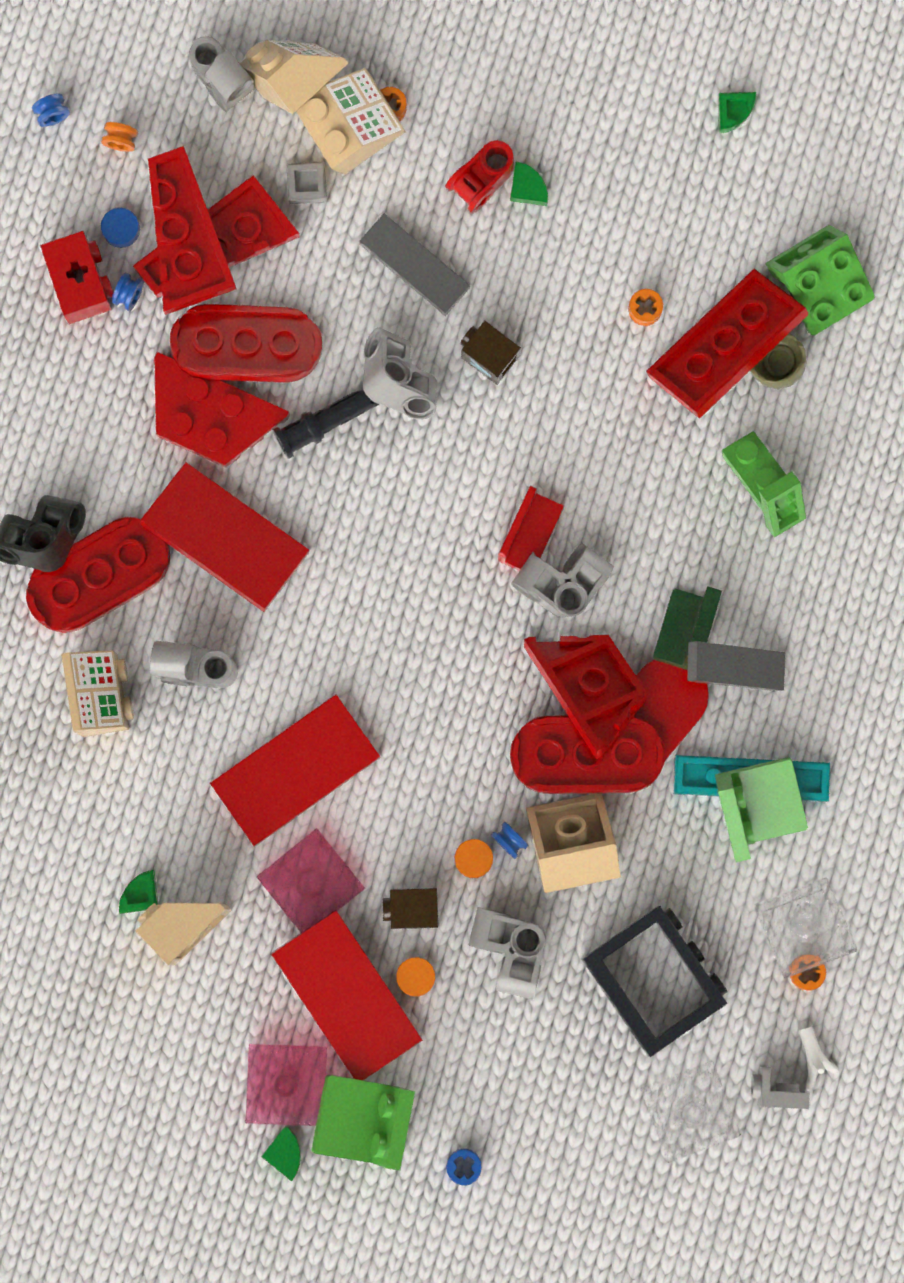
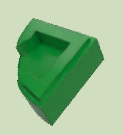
[717,92,756,133]
[510,161,548,206]
[119,870,158,914]
[261,1125,301,1182]

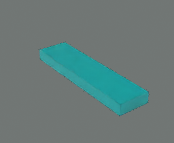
[673,755,830,802]

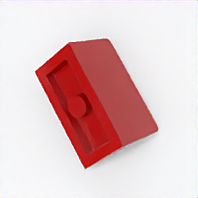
[498,486,564,571]

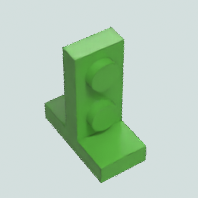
[721,431,806,538]

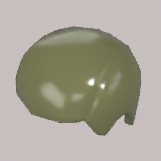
[750,333,807,389]

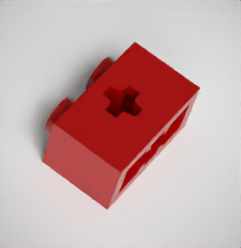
[40,231,114,324]

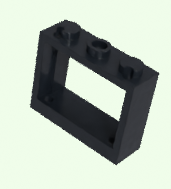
[581,906,728,1057]

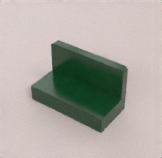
[653,586,722,670]

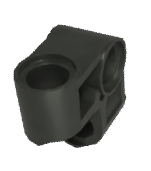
[0,495,86,572]

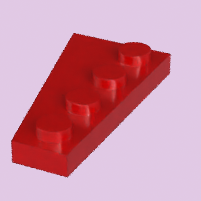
[148,146,237,315]
[133,175,300,298]

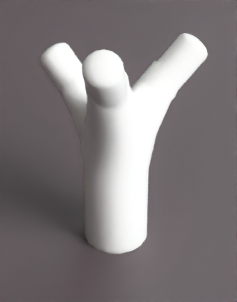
[798,1026,839,1091]

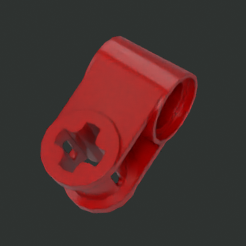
[445,140,514,214]

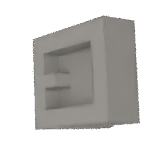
[751,1066,810,1109]

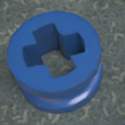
[31,93,70,127]
[112,273,144,311]
[491,821,529,859]
[446,1148,482,1186]

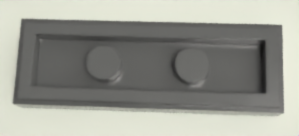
[359,213,470,316]
[687,641,785,691]

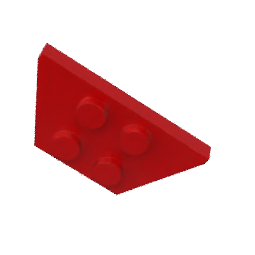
[154,352,290,468]
[524,635,647,759]

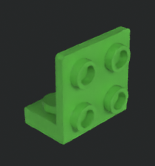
[765,225,875,336]
[715,757,808,862]
[312,1075,415,1171]

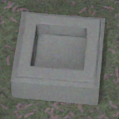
[287,162,327,204]

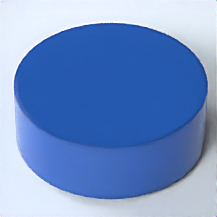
[101,208,140,248]

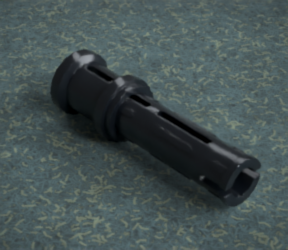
[272,388,380,459]

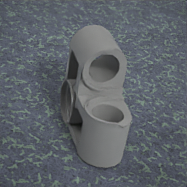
[189,36,256,112]
[362,328,437,419]
[511,543,614,617]
[150,641,238,688]
[468,907,545,1000]

